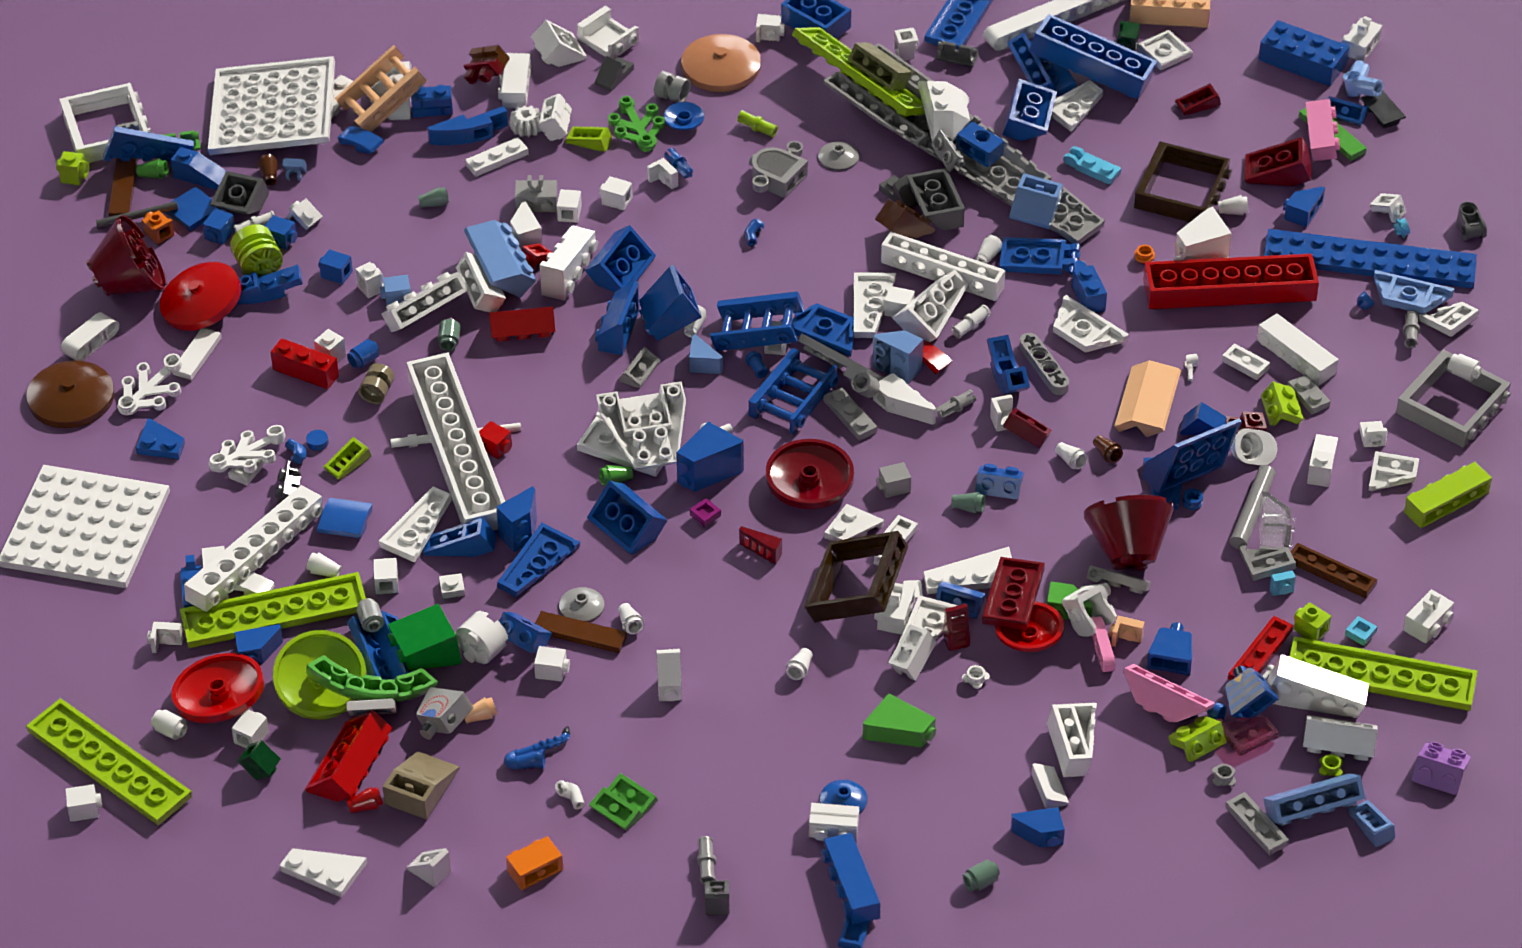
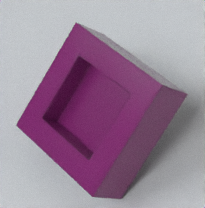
[690,498,721,527]

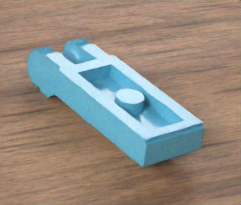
[1063,146,1121,185]

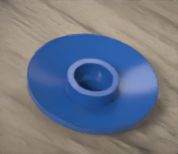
[664,102,704,131]
[820,780,867,814]

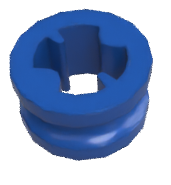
[1183,488,1203,510]

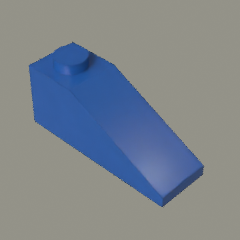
[171,147,226,190]
[423,517,497,557]

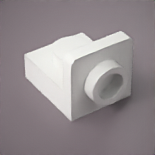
[647,158,678,189]
[1370,193,1406,223]
[1359,421,1388,447]
[147,622,183,653]

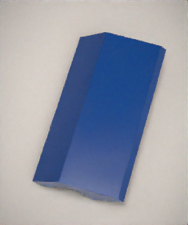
[1007,32,1078,96]
[347,611,415,680]

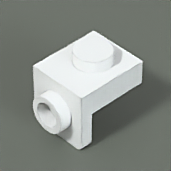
[287,198,323,231]

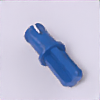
[664,148,694,178]

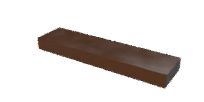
[108,158,137,217]
[1291,543,1378,599]
[535,611,627,653]

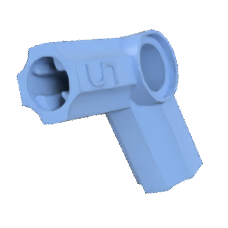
[1343,60,1384,97]

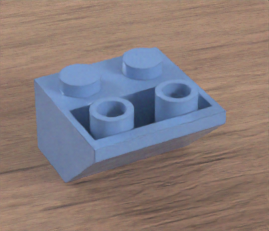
[1009,173,1063,229]
[872,330,923,384]

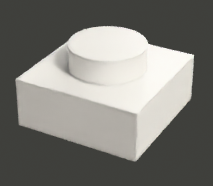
[439,573,465,599]

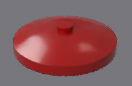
[159,262,241,331]
[171,653,265,723]

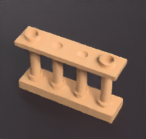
[334,45,427,132]

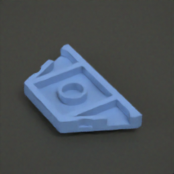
[1374,270,1454,314]

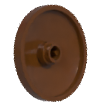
[27,361,114,428]

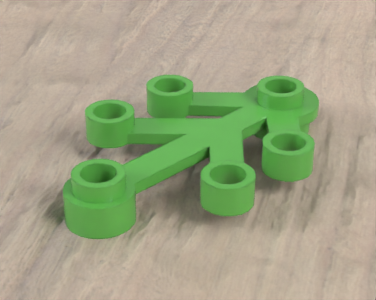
[608,96,665,152]

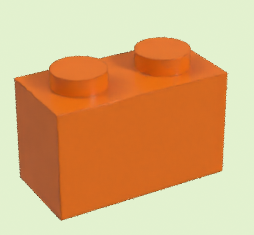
[506,836,563,891]

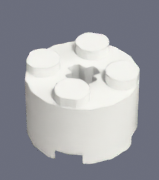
[455,611,508,664]

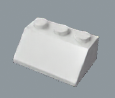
[1303,715,1378,761]

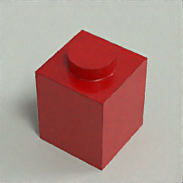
[479,421,512,460]

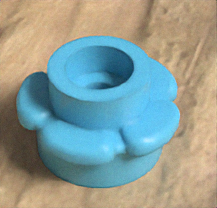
[1393,218,1410,238]

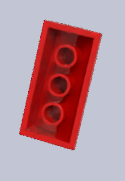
[304,710,392,802]

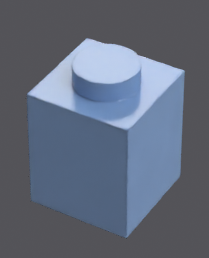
[380,274,411,306]

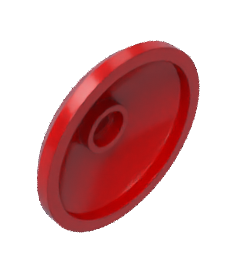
[995,601,1064,652]

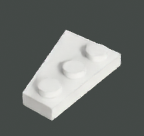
[898,595,958,644]
[279,848,367,898]

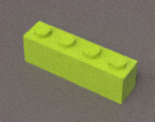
[1404,462,1492,528]

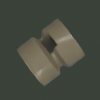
[358,363,395,404]

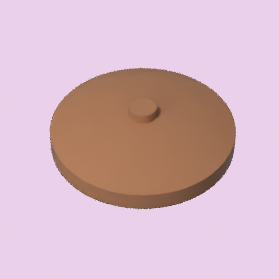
[681,34,761,92]

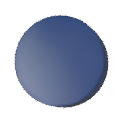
[306,430,329,451]

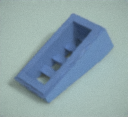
[1348,800,1395,847]

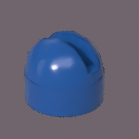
[1357,291,1375,310]
[1207,702,1227,722]

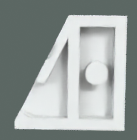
[1419,302,1479,337]

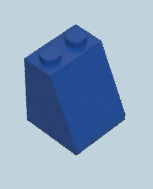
[639,265,702,341]
[676,421,744,492]

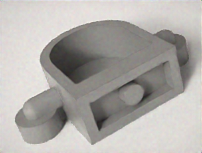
[749,141,808,198]

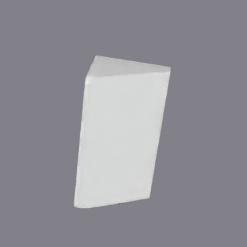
[1031,764,1069,809]

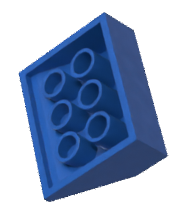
[1142,418,1242,494]

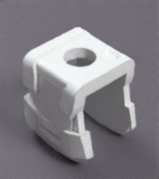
[1062,585,1117,637]

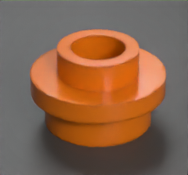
[1134,245,1155,264]

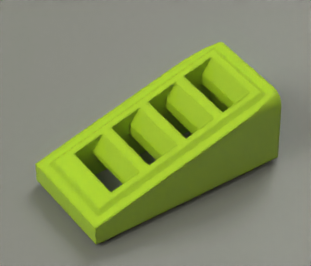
[565,127,612,151]
[323,437,372,480]

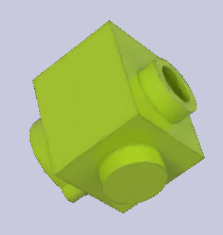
[56,151,89,185]
[1293,602,1331,641]

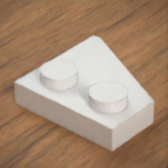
[1368,451,1419,491]
[824,504,884,541]

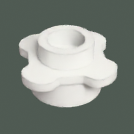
[962,665,990,689]

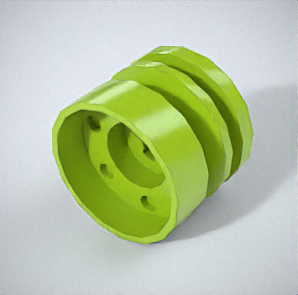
[230,224,283,278]

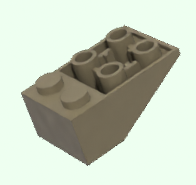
[383,752,460,820]

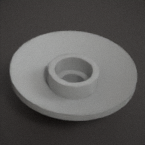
[818,142,859,171]
[559,587,604,622]

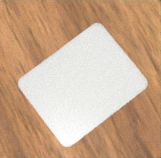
[903,580,923,598]

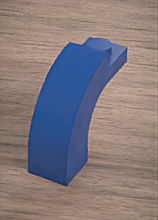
[987,334,1030,394]

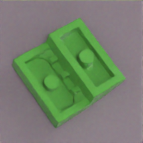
[589,773,658,830]

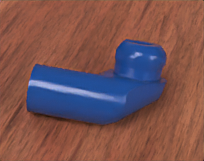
[744,219,764,246]
[285,438,307,465]

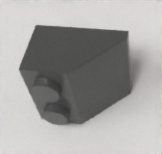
[210,171,269,214]

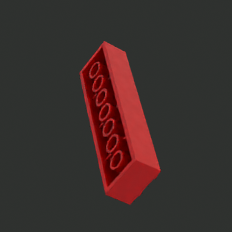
[1143,254,1319,309]

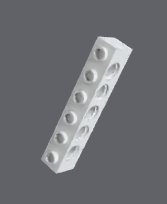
[881,232,1005,301]

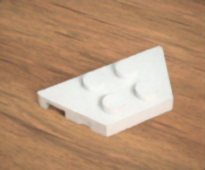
[1053,295,1129,353]

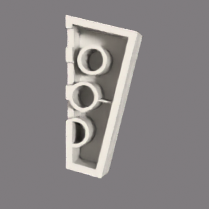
[540,225,598,301]

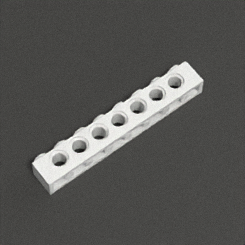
[184,485,323,612]

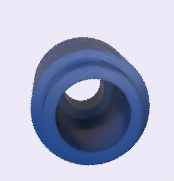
[347,339,380,368]

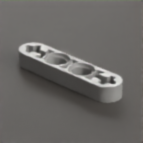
[1019,333,1069,395]

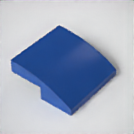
[317,498,372,538]

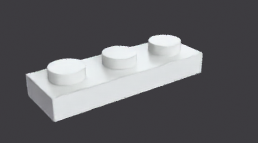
[465,137,529,177]

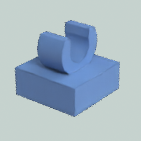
[283,158,307,181]

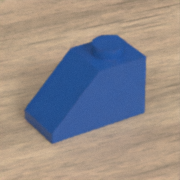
[1283,186,1325,227]
[235,624,283,664]
[1011,807,1065,848]

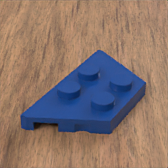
[780,303,854,357]

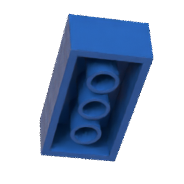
[1258,20,1350,86]

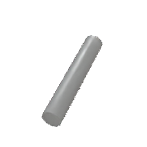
[1230,465,1276,550]

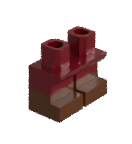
[463,45,510,84]

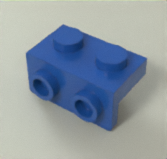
[975,464,1024,500]

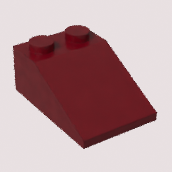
[1244,137,1311,186]

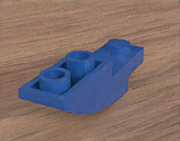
[427,106,508,146]
[236,264,303,304]

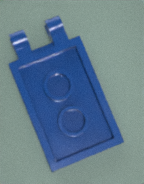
[999,237,1080,275]

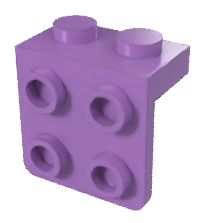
[1411,742,1471,795]

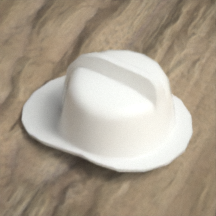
[1231,428,1277,466]

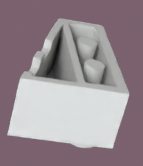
[1046,703,1097,777]

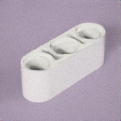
[61,312,119,361]

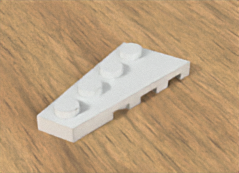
[379,487,452,563]

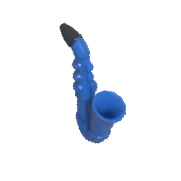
[504,726,570,770]

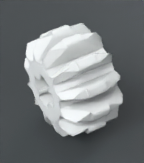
[509,105,542,137]

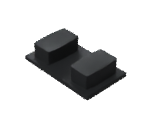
[1360,90,1406,128]

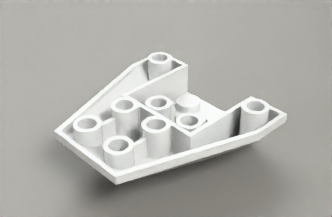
[596,381,686,470]

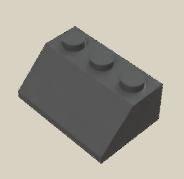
[907,168,965,230]

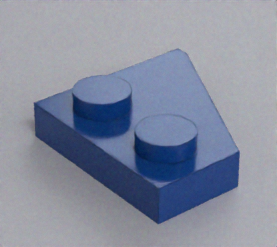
[136,418,185,459]

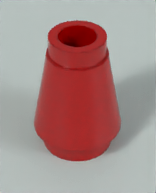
[347,786,384,813]

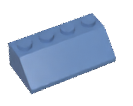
[464,220,537,298]

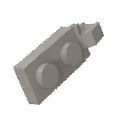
[1086,565,1151,594]

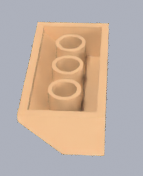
[1130,0,1210,28]

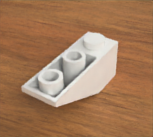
[873,373,936,425]

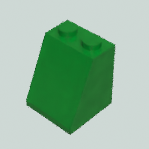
[387,603,462,671]

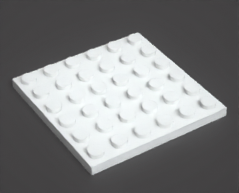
[208,56,335,155]
[0,465,170,588]

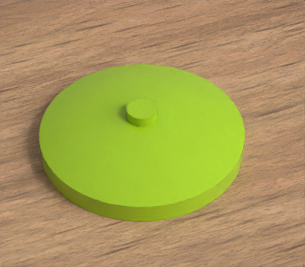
[273,630,366,720]

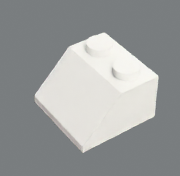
[531,19,587,67]

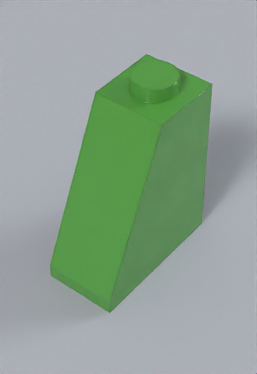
[862,694,937,748]

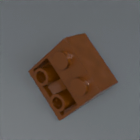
[875,199,935,239]

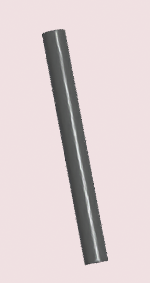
[96,201,179,228]

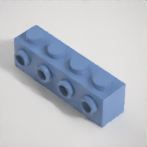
[1263,773,1366,826]

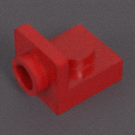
[521,243,553,273]

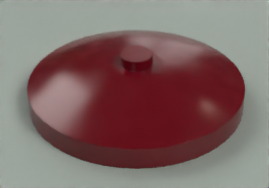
[766,439,854,509]

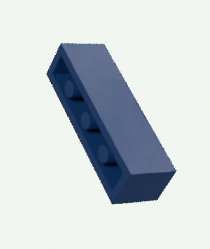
[821,832,880,925]

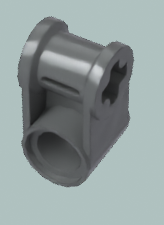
[1456,202,1487,241]

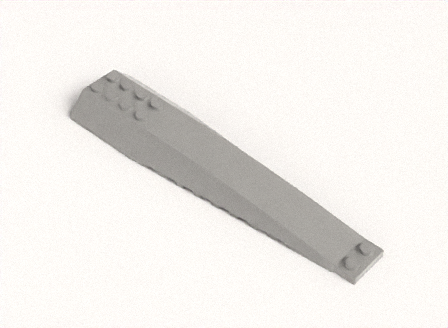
[823,43,1105,244]

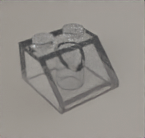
[1258,492,1296,548]

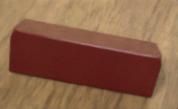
[1003,408,1052,448]

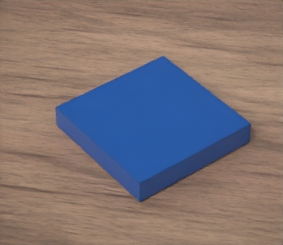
[165,187,222,231]

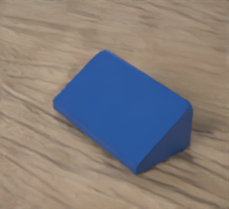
[1328,96,1368,126]
[935,581,985,619]

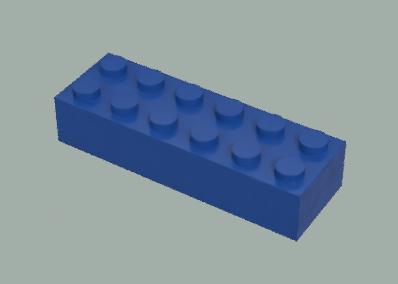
[1029,14,1157,99]

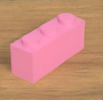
[1306,99,1340,162]

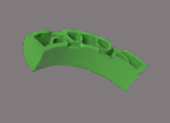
[306,655,438,702]

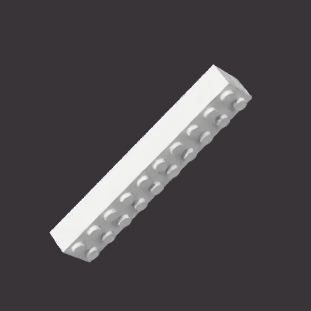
[407,353,505,530]

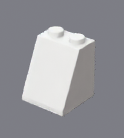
[1172,207,1231,260]

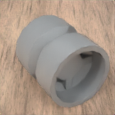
[654,71,691,103]

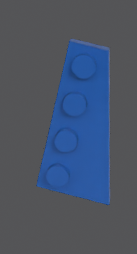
[497,522,581,597]

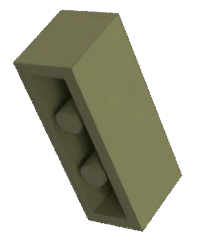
[847,42,912,91]

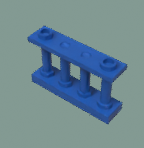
[710,291,804,351]
[748,348,839,435]

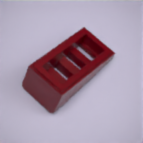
[1175,83,1221,116]
[739,526,782,564]
[943,604,970,651]

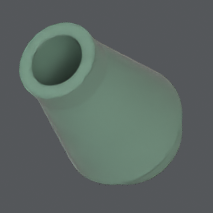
[418,186,450,208]
[951,492,985,514]

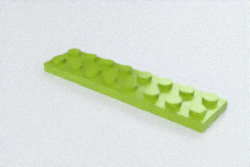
[792,27,925,117]
[180,572,366,648]
[1290,636,1478,711]
[26,698,192,826]

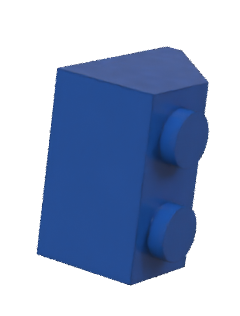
[496,486,537,552]

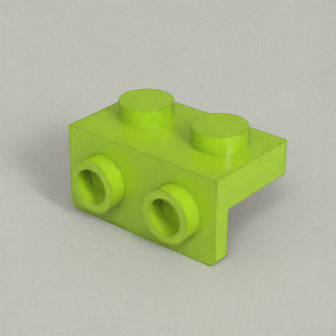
[1261,381,1304,426]
[1168,716,1227,762]

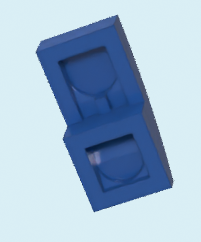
[337,126,384,154]

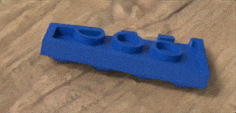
[103,126,194,161]

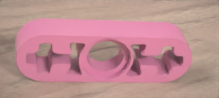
[1090,616,1115,672]

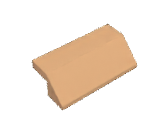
[1114,360,1181,437]

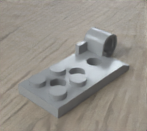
[798,334,883,398]

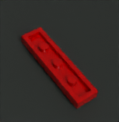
[1228,616,1294,681]

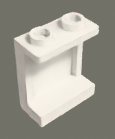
[577,6,639,59]

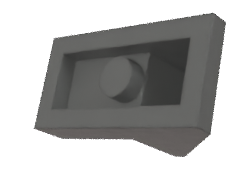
[595,56,634,91]
[879,174,918,208]
[705,880,730,915]

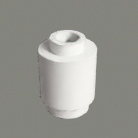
[1448,354,1482,381]
[151,710,187,740]

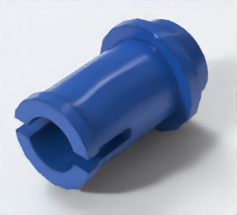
[746,351,769,378]

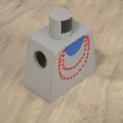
[416,687,473,739]

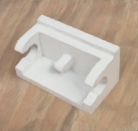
[888,624,937,681]

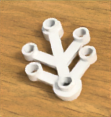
[117,353,182,415]
[209,425,286,473]

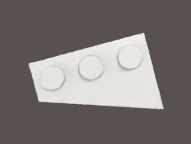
[1051,80,1103,132]

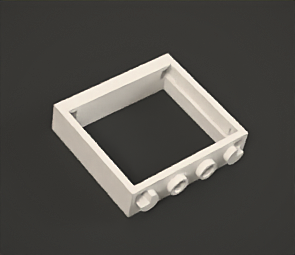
[59,83,151,163]

